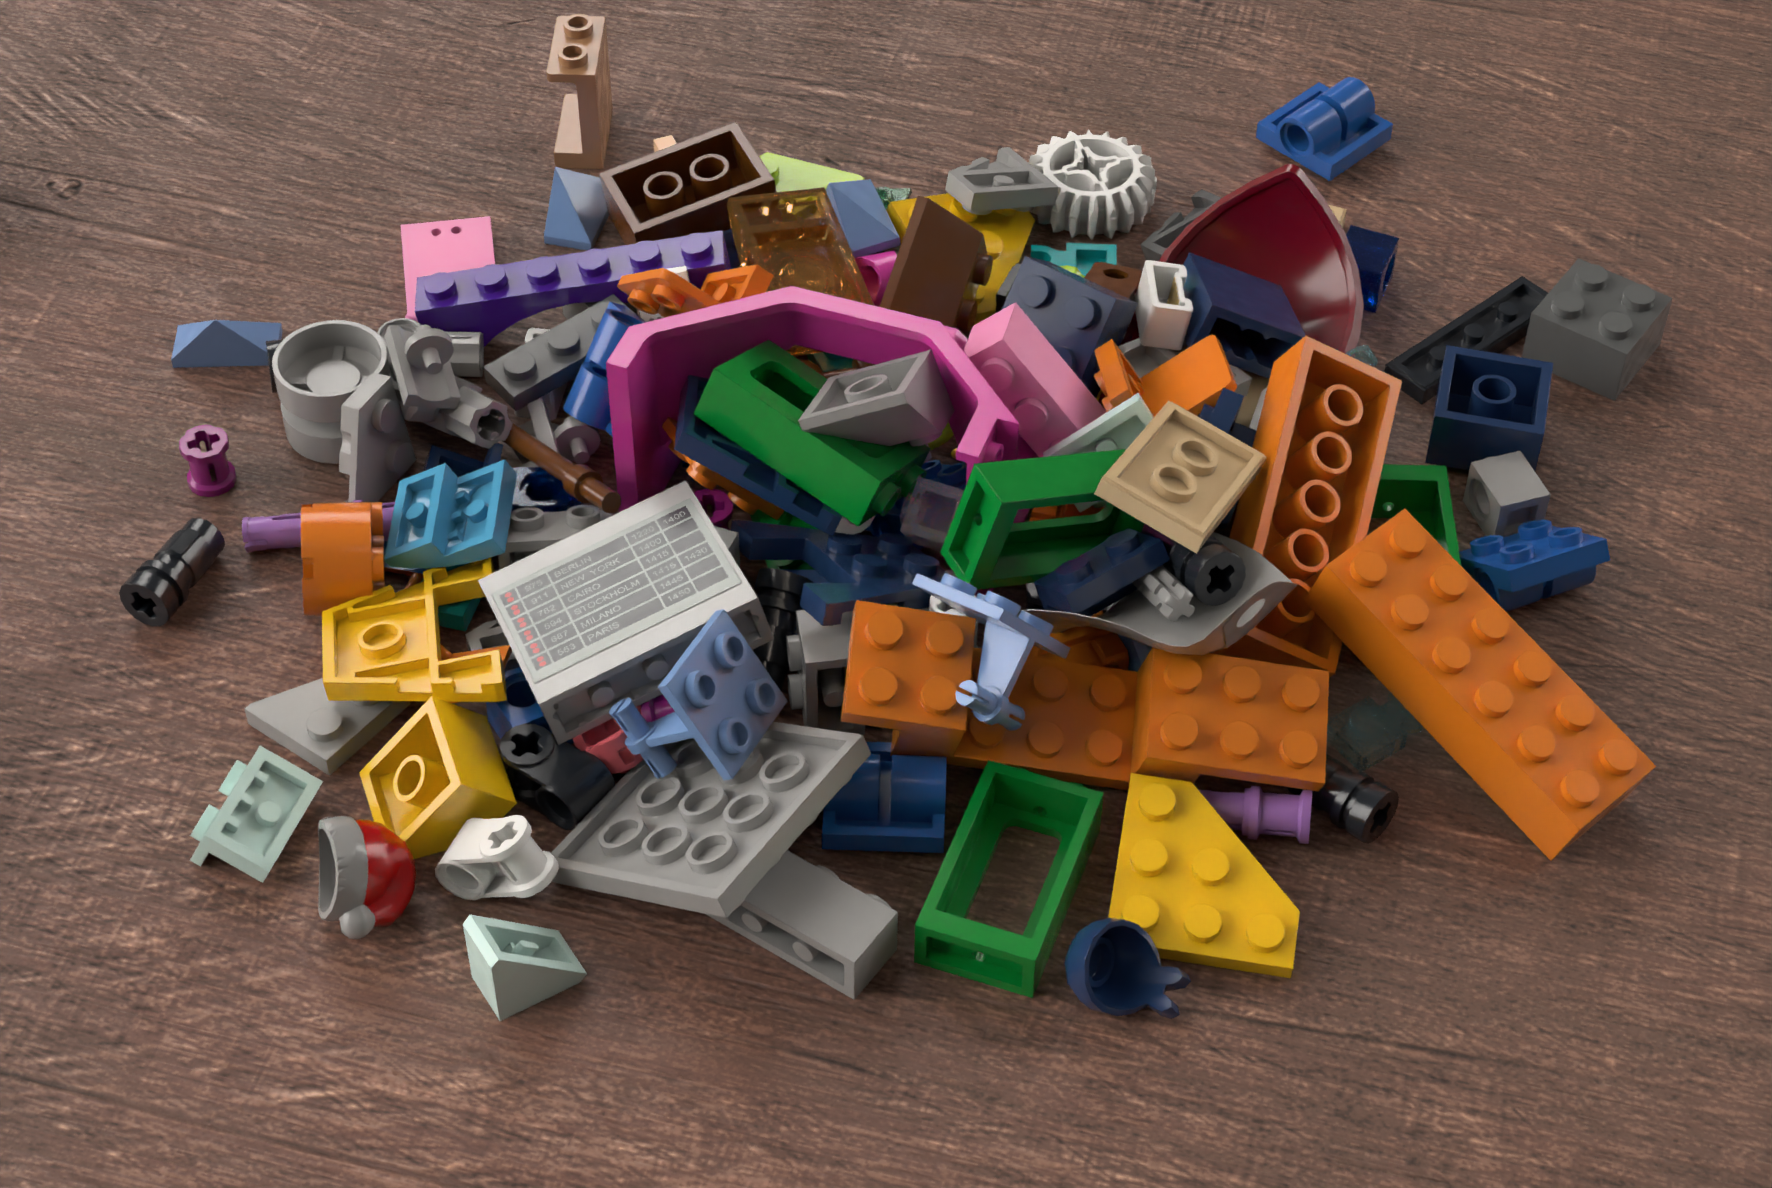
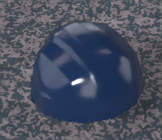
[1064,918,1191,1019]

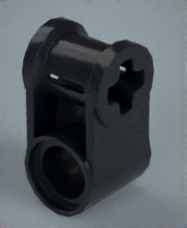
[500,724,615,830]

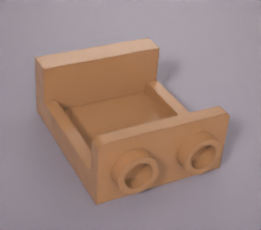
[546,14,613,169]

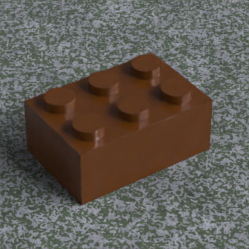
[599,121,782,245]

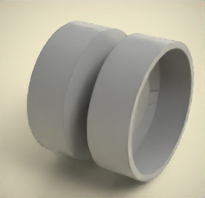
[272,320,391,464]

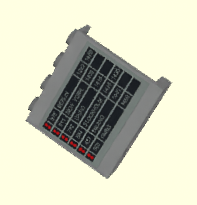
[478,480,774,745]

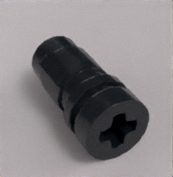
[119,518,225,627]
[1141,524,1246,606]
[753,568,814,691]
[1287,753,1399,844]

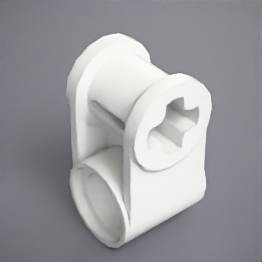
[435,815,559,900]

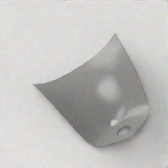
[1017,532,1297,655]

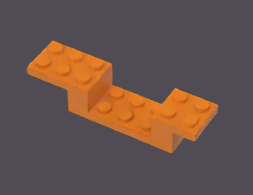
[841,600,1329,791]

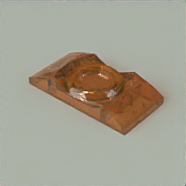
[727,187,875,356]

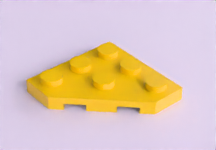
[886,193,1035,326]
[1108,773,1300,978]

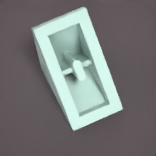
[463,915,587,1021]

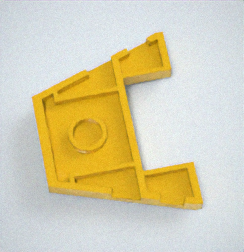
[322,557,507,702]

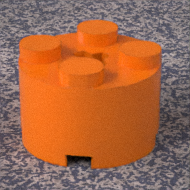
[301,502,385,616]

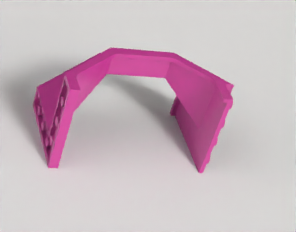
[606,286,1038,596]

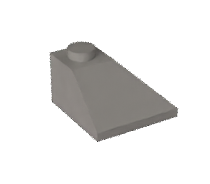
[798,350,955,446]

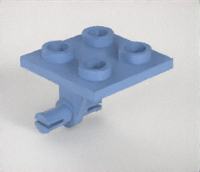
[912,573,1071,731]
[609,609,787,781]

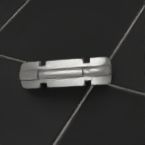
[1132,565,1195,622]

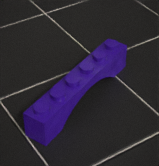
[415,230,731,347]

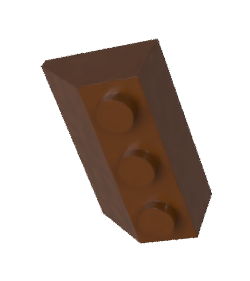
[879,196,993,333]

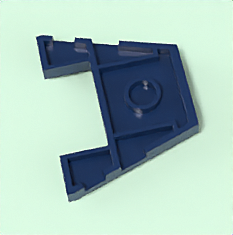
[674,375,842,536]
[731,520,950,626]

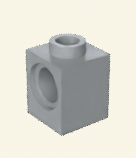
[1463,451,1551,537]

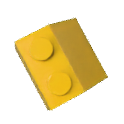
[359,696,517,859]

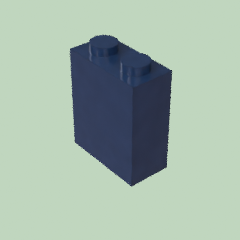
[1183,252,1306,379]

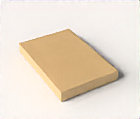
[1094,401,1267,554]

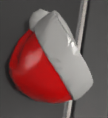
[318,816,416,939]

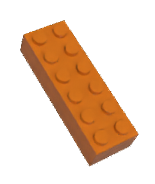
[1211,336,1402,678]
[1303,509,1656,861]

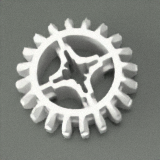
[1029,129,1157,240]

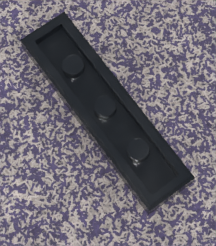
[1384,276,1548,404]

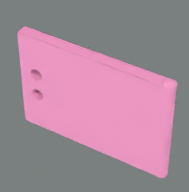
[400,216,495,323]

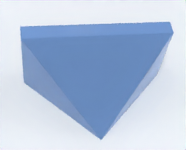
[544,167,609,250]
[823,179,901,259]
[171,320,282,368]

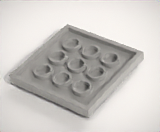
[551,722,871,918]

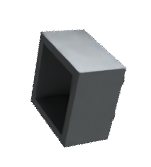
[1522,258,1673,401]

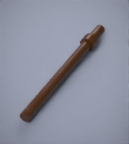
[503,422,621,514]

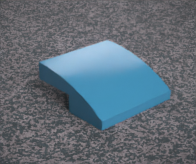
[384,459,517,568]

